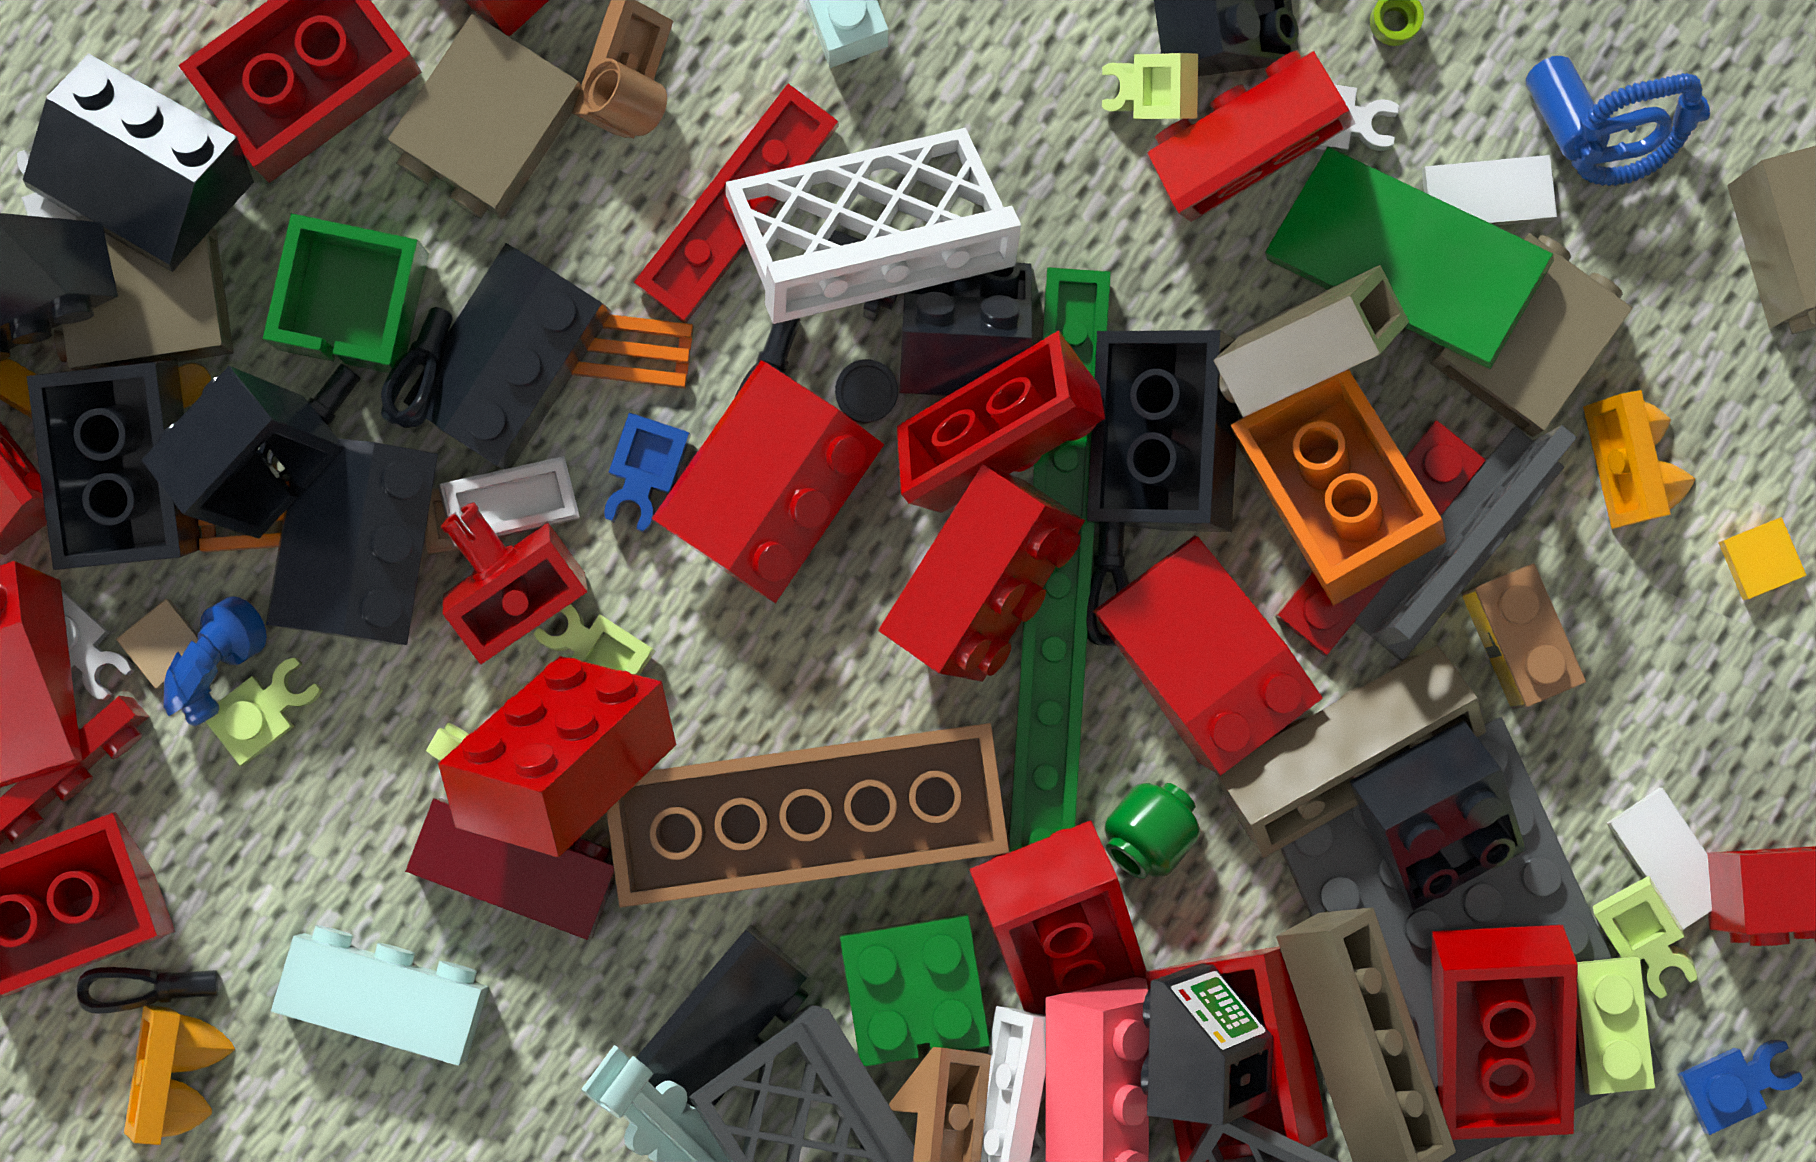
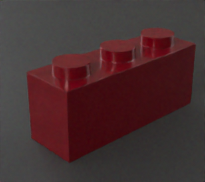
[405,798,615,940]

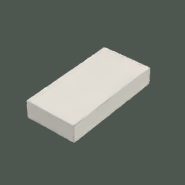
[1422,155,1557,226]
[438,456,580,549]
[1607,788,1712,930]

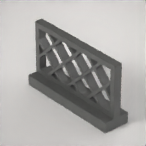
[1354,425,1577,661]
[689,1004,914,1162]

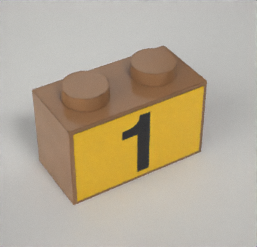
[1462,563,1586,709]

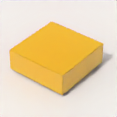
[1718,517,1807,600]

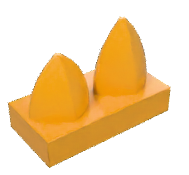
[1583,390,1695,529]
[124,1005,235,1145]

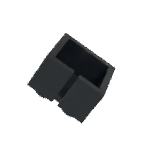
[141,366,345,539]

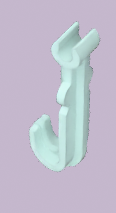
[581,1045,729,1162]

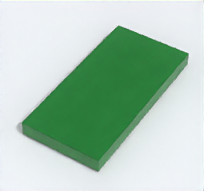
[1265,147,1554,370]

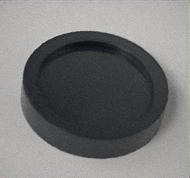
[835,359,898,423]

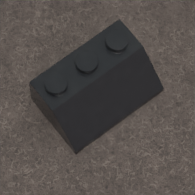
[23,53,254,272]
[0,213,118,361]
[403,243,613,469]
[1087,330,1238,532]
[27,359,201,570]
[266,438,438,645]
[636,925,810,1108]

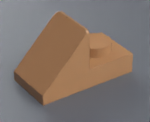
[889,1047,991,1162]

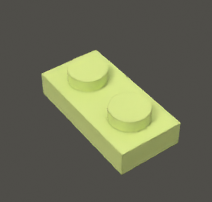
[1576,957,1655,1095]

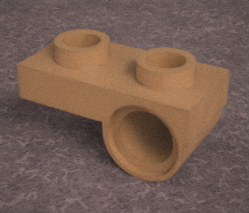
[572,0,674,139]

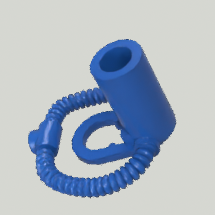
[1526,56,1710,186]

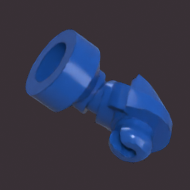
[163,596,267,727]

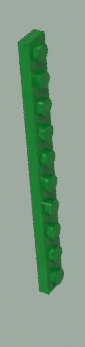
[1008,267,1111,853]

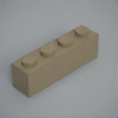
[1216,645,1486,858]
[1276,907,1456,1162]

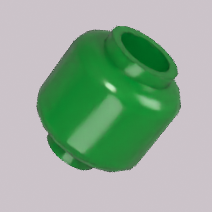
[1104,783,1200,879]

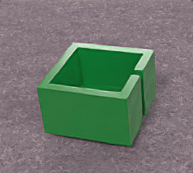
[263,213,429,373]
[840,913,990,1066]

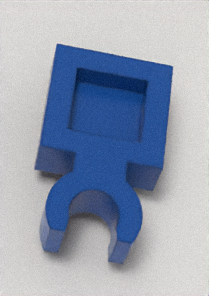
[604,412,691,533]
[1677,1040,1803,1135]

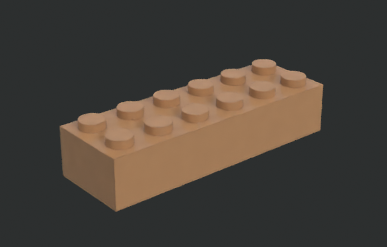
[607,723,1009,908]

